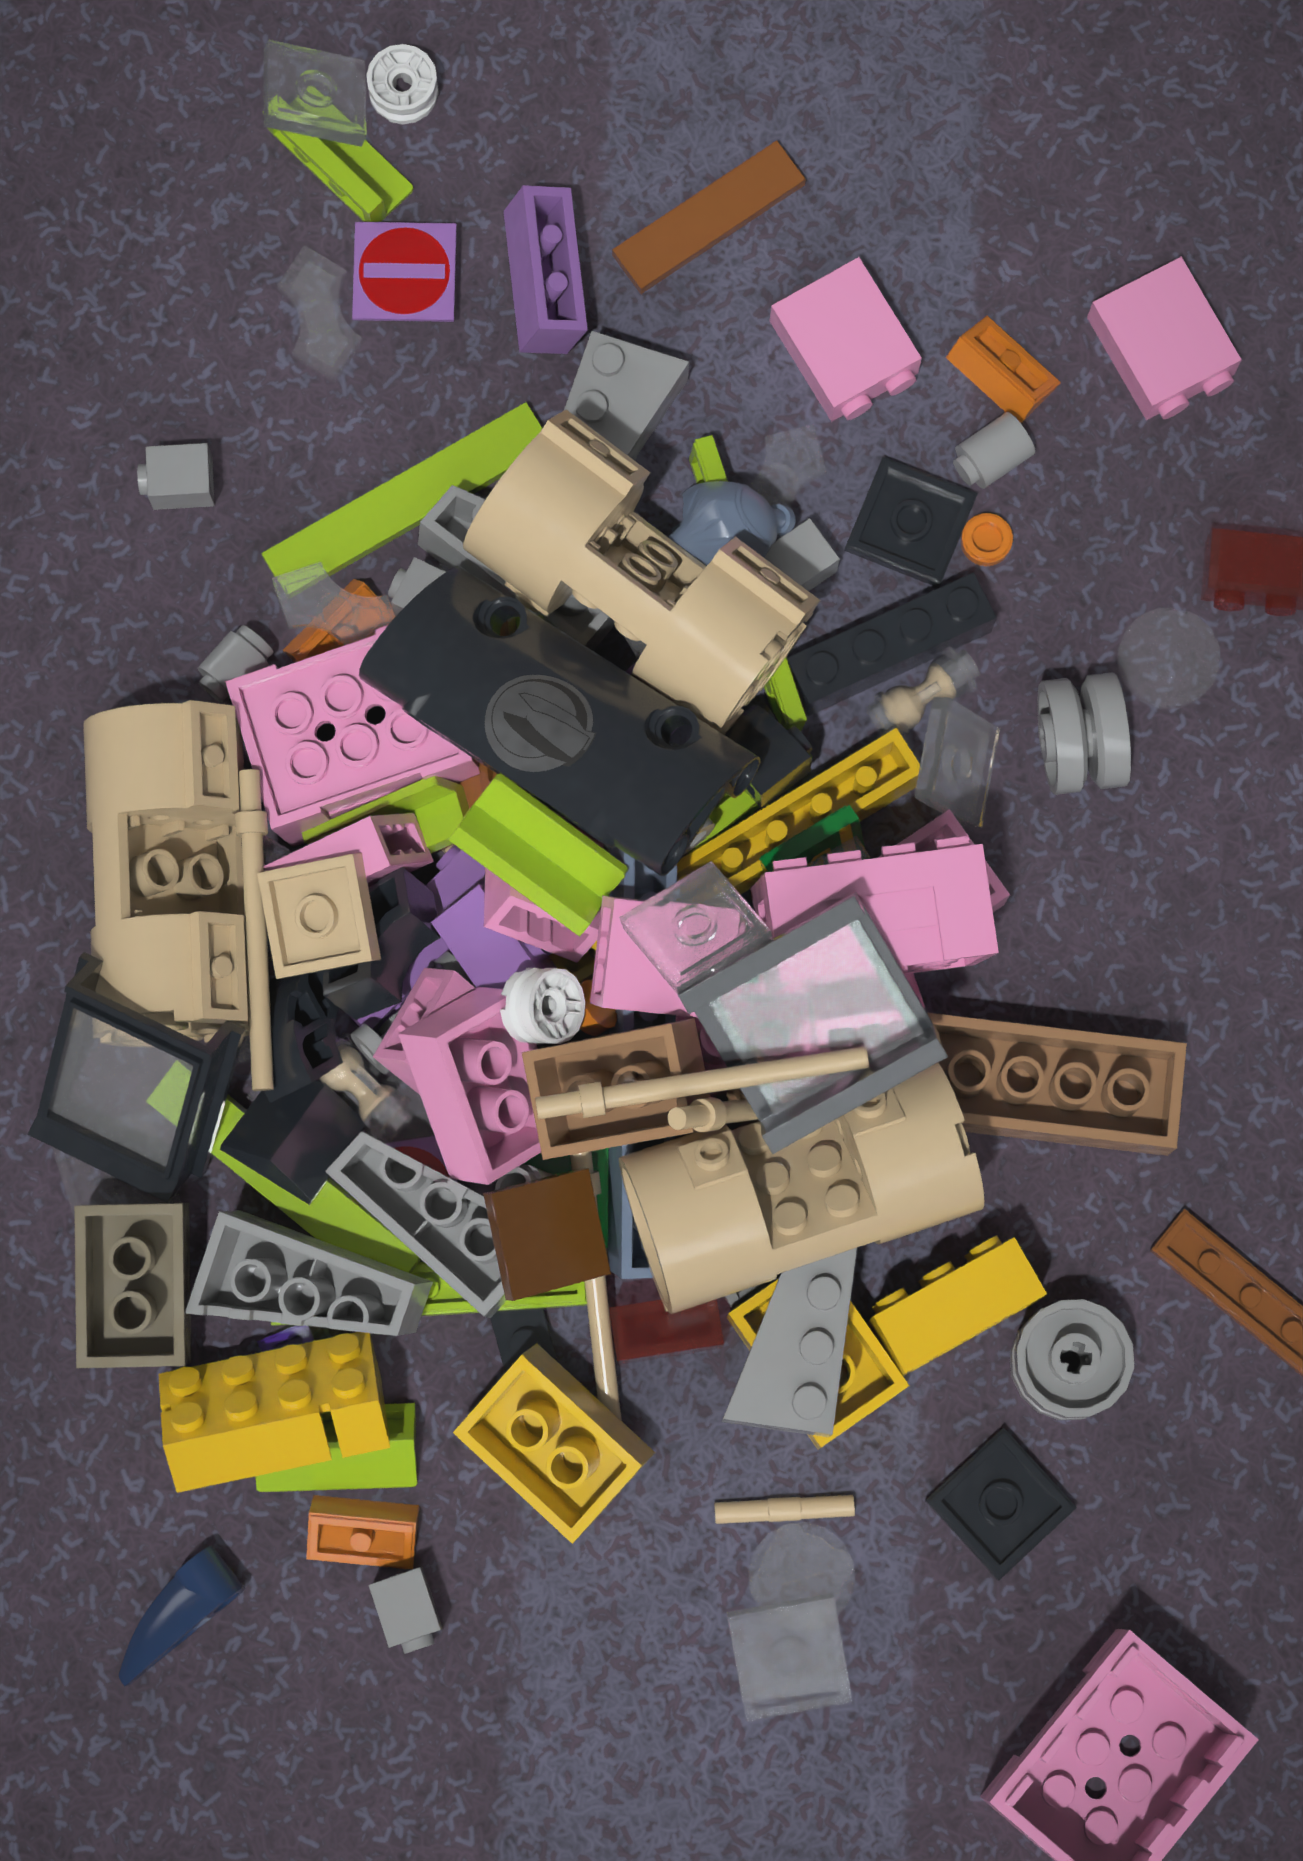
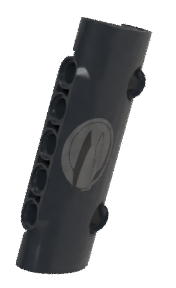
[359,566,760,876]

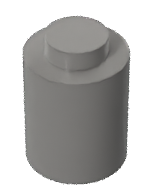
[953,412,1035,489]

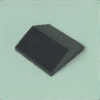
[220,1080,367,1205]

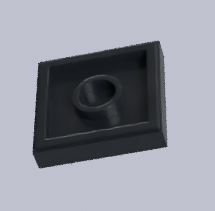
[844,456,978,588]
[925,1428,1077,1581]

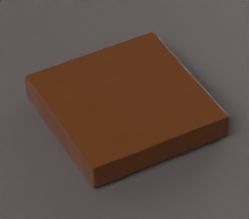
[483,1168,611,1301]

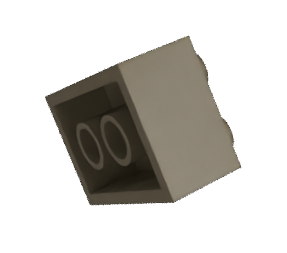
[74,1203,191,1368]

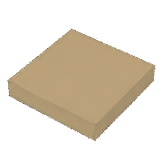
[257,853,381,979]

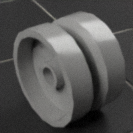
[1037,672,1131,795]
[1010,1299,1134,1420]

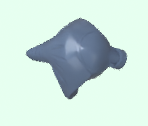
[668,481,795,566]

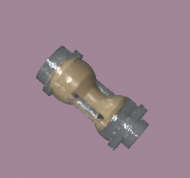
[866,646,980,738]
[316,1033,413,1139]

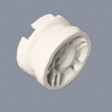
[366,44,439,125]
[500,968,585,1044]

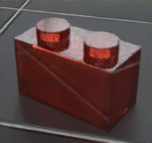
[1201,528,1303,616]
[609,1299,724,1365]

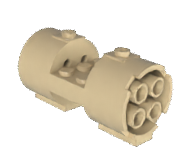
[463,409,821,734]
[83,700,250,1046]
[619,1063,984,1314]

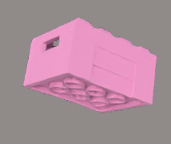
[225,625,479,847]
[750,836,999,993]
[980,1629,1259,1861]

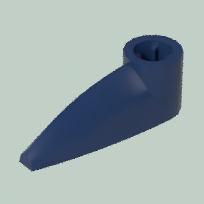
[118,1545,245,1687]

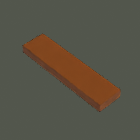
[612,140,806,294]
[1150,1209,1303,1377]

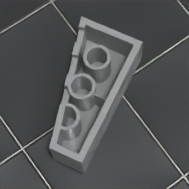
[564,331,689,461]
[418,485,615,651]
[325,1131,507,1318]
[185,1210,433,1336]
[722,1248,857,1437]

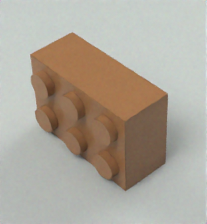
[521,1018,711,1160]

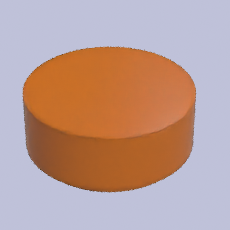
[961,513,1013,566]
[580,980,617,1036]

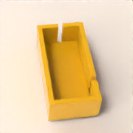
[158,1332,391,1493]

